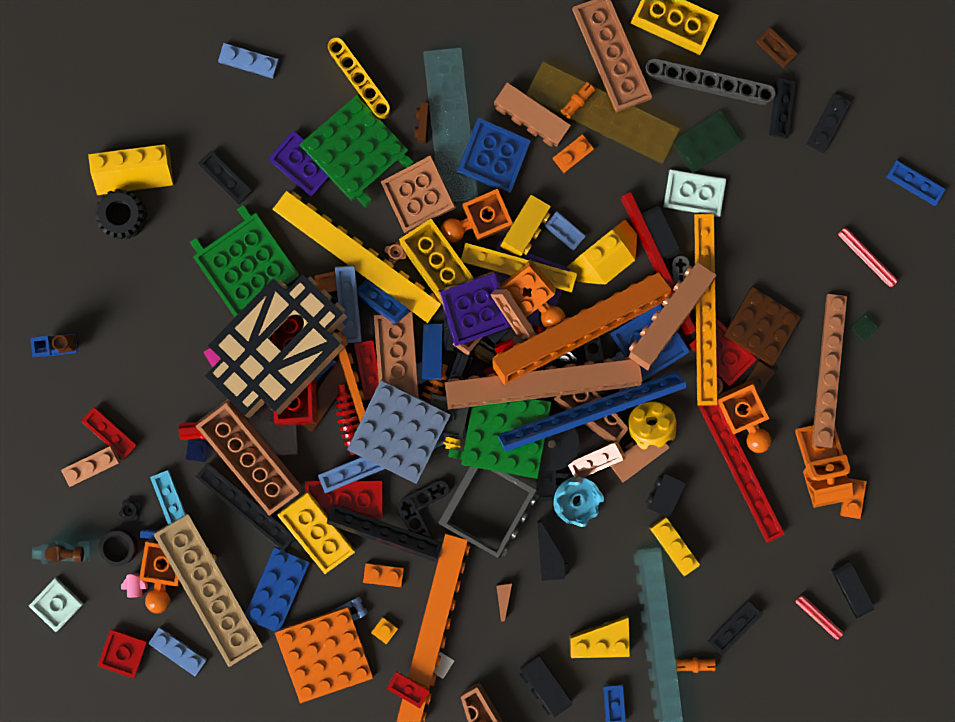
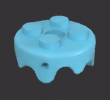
[554,476,604,527]

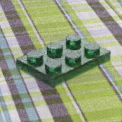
[672,110,741,173]

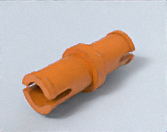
[561,82,595,119]
[675,657,716,673]

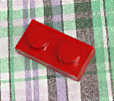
[386,671,430,708]

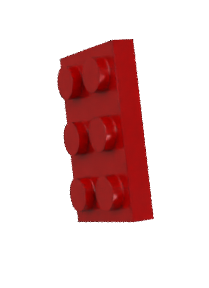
[688,318,757,386]

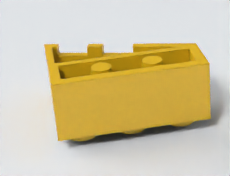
[570,615,630,658]

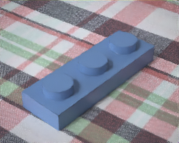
[218,43,279,79]
[148,627,207,676]

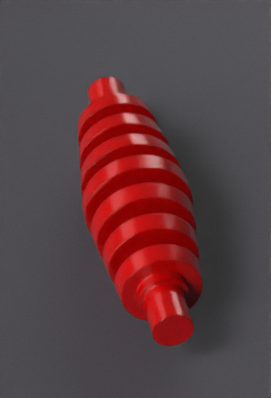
[336,384,359,455]

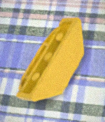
[567,220,637,285]

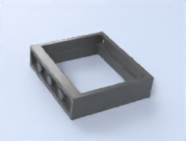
[439,467,539,558]

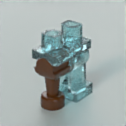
[32,541,90,564]

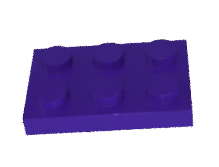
[268,131,329,197]

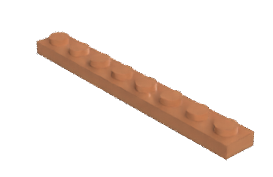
[812,294,847,448]

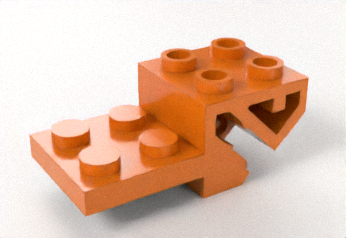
[795,425,853,508]

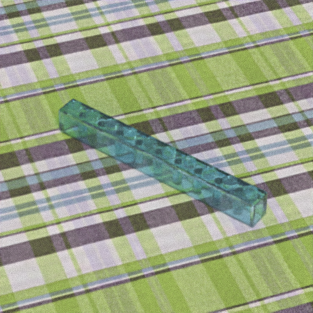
[633,546,683,722]

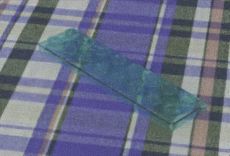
[423,48,478,202]

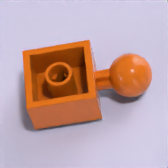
[440,189,513,243]
[500,260,566,328]
[717,380,772,453]
[139,540,181,614]

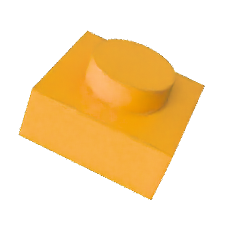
[371,617,398,644]

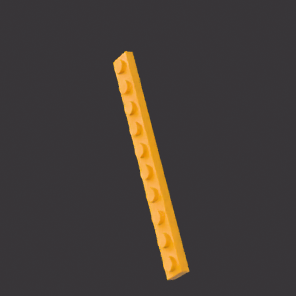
[694,214,717,406]

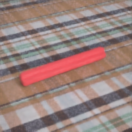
[838,228,898,287]

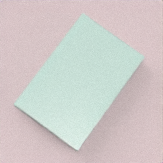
[663,169,726,217]

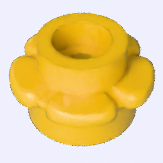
[443,437,462,450]

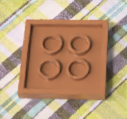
[381,156,456,234]

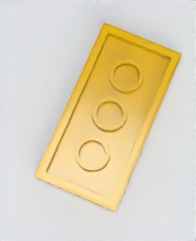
[278,491,356,574]

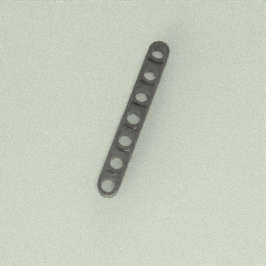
[644,59,775,105]

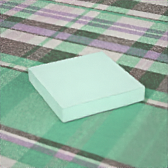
[29,577,84,632]

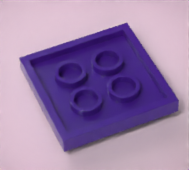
[438,272,510,346]

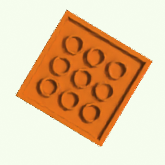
[275,606,373,703]

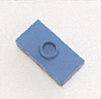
[544,212,586,251]

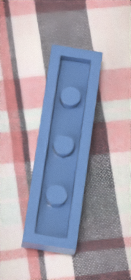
[335,265,362,343]

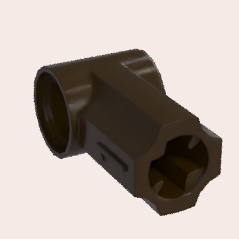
[472,341,497,367]

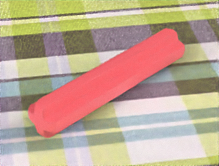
[796,595,843,640]

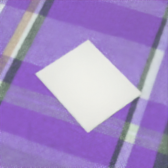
[433,652,454,679]

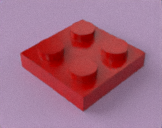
[98,629,148,679]

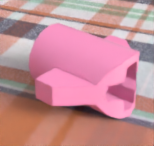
[121,573,148,598]

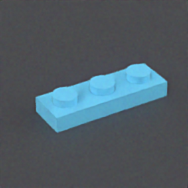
[150,470,186,524]

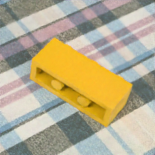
[500,195,551,258]
[649,516,700,576]

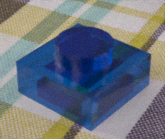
[186,440,208,462]

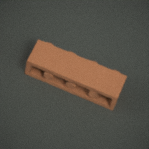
[494,83,571,147]

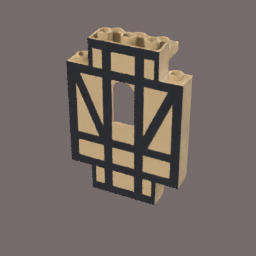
[205,274,347,418]

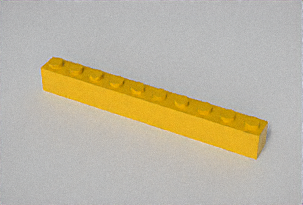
[273,191,442,323]

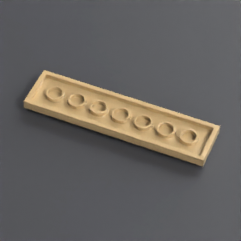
[153,514,263,667]

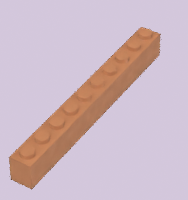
[445,357,642,409]

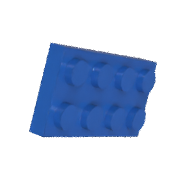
[245,547,310,632]

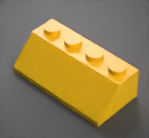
[88,144,174,195]

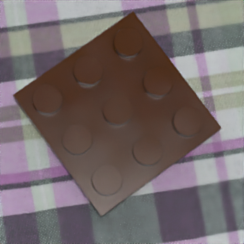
[723,287,801,366]

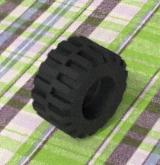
[94,189,147,240]

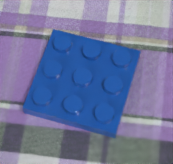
[457,118,531,194]
[610,305,690,382]

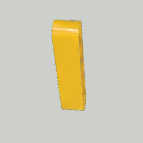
[328,38,391,120]

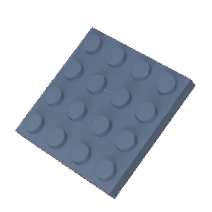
[347,380,451,484]

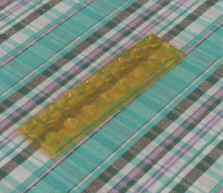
[526,62,680,164]

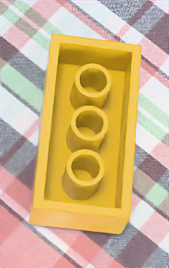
[631,0,719,55]
[399,218,474,304]

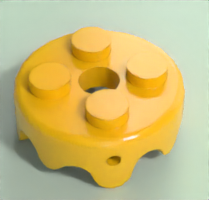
[628,402,676,449]

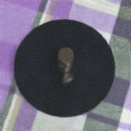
[540,428,579,471]

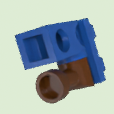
[30,334,78,357]

